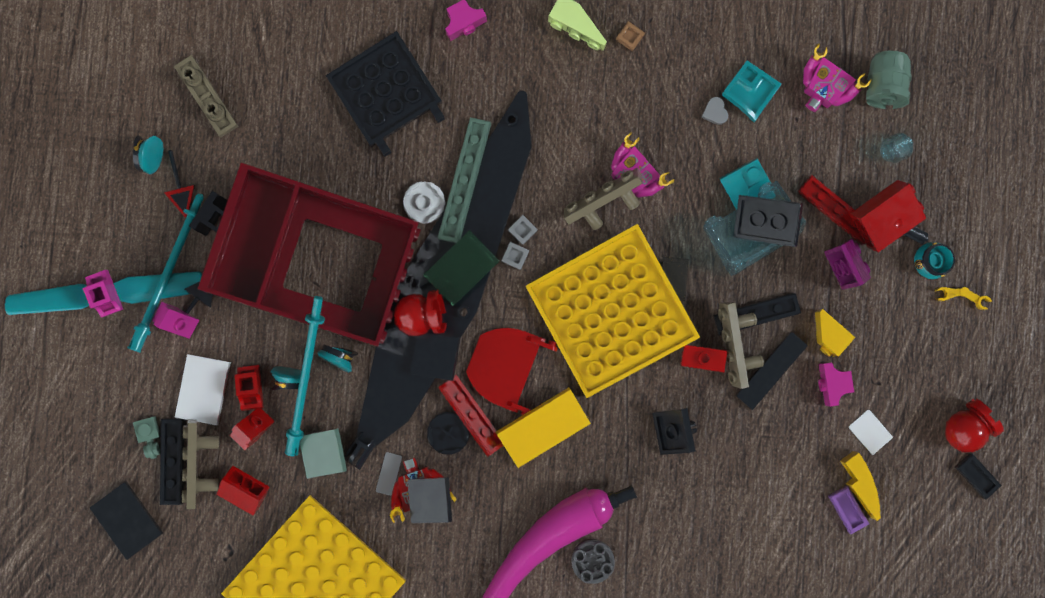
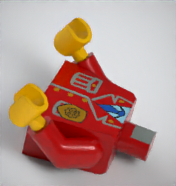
[390,457,456,523]

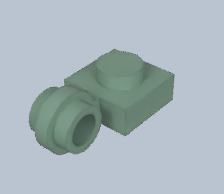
[133,416,161,459]

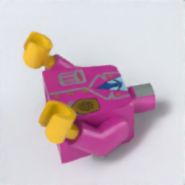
[803,44,871,112]
[611,132,674,198]

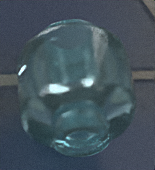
[880,132,913,164]

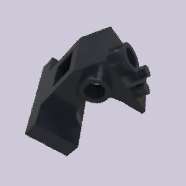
[189,191,228,236]

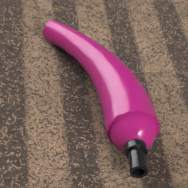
[482,485,637,598]

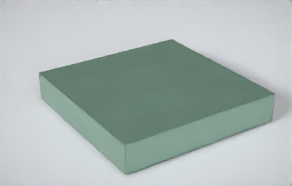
[300,428,347,479]

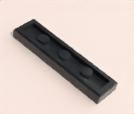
[713,293,801,336]
[736,332,808,410]
[160,419,184,505]

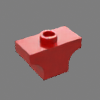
[680,345,727,372]
[235,365,264,411]
[230,409,275,450]

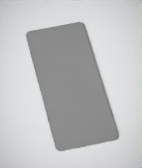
[376,452,402,496]

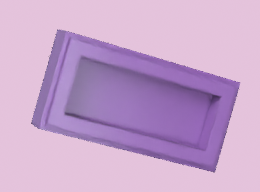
[828,486,869,534]

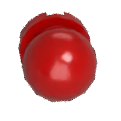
[394,290,447,336]
[945,399,1004,452]

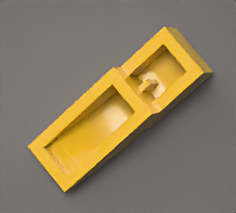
[840,451,881,521]

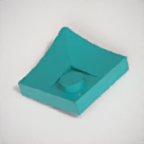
[722,61,782,123]
[719,158,778,210]

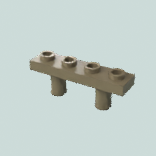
[174,55,239,138]
[564,168,643,230]
[718,302,764,389]
[182,420,219,509]

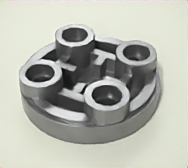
[571,539,615,584]

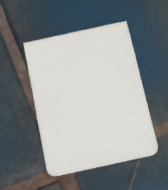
[849,410,893,455]

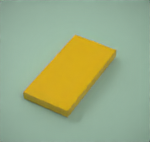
[496,387,591,468]

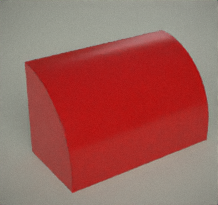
[216,466,270,516]

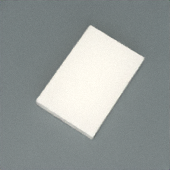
[175,354,231,425]

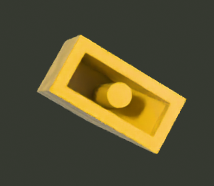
[815,309,855,357]

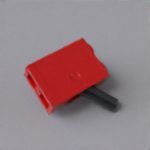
[850,180,929,253]

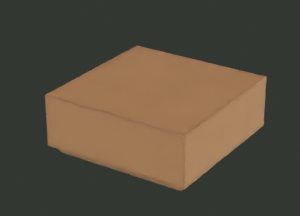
[616,21,645,52]

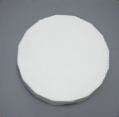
[403,182,445,224]

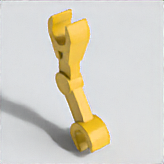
[935,287,992,310]

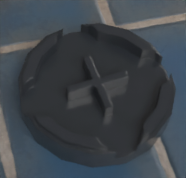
[427,412,469,455]

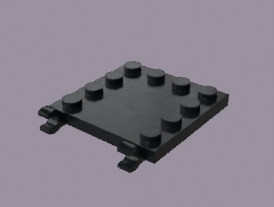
[325,31,445,157]

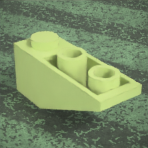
[548,0,607,51]

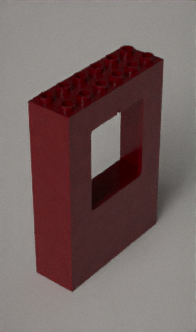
[198,163,421,347]

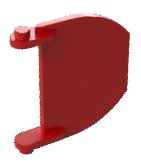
[466,328,558,415]

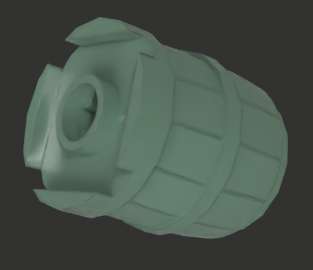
[866,51,912,109]

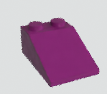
[824,239,871,290]

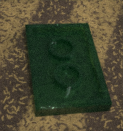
[424,230,500,306]

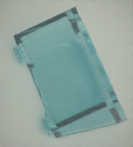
[703,181,806,276]

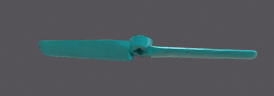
[5,272,202,315]

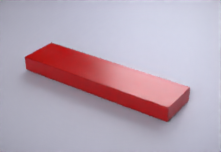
[797,175,865,245]
[438,375,504,457]

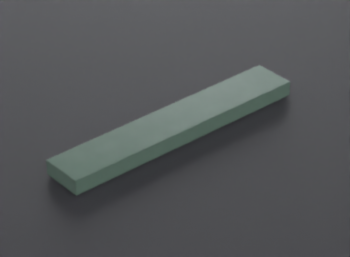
[438,117,491,244]

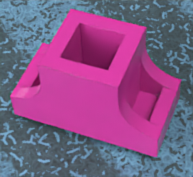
[445,0,487,41]
[83,270,124,318]
[152,302,199,339]
[818,363,854,407]

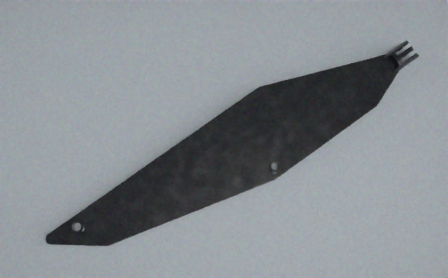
[344,91,532,470]

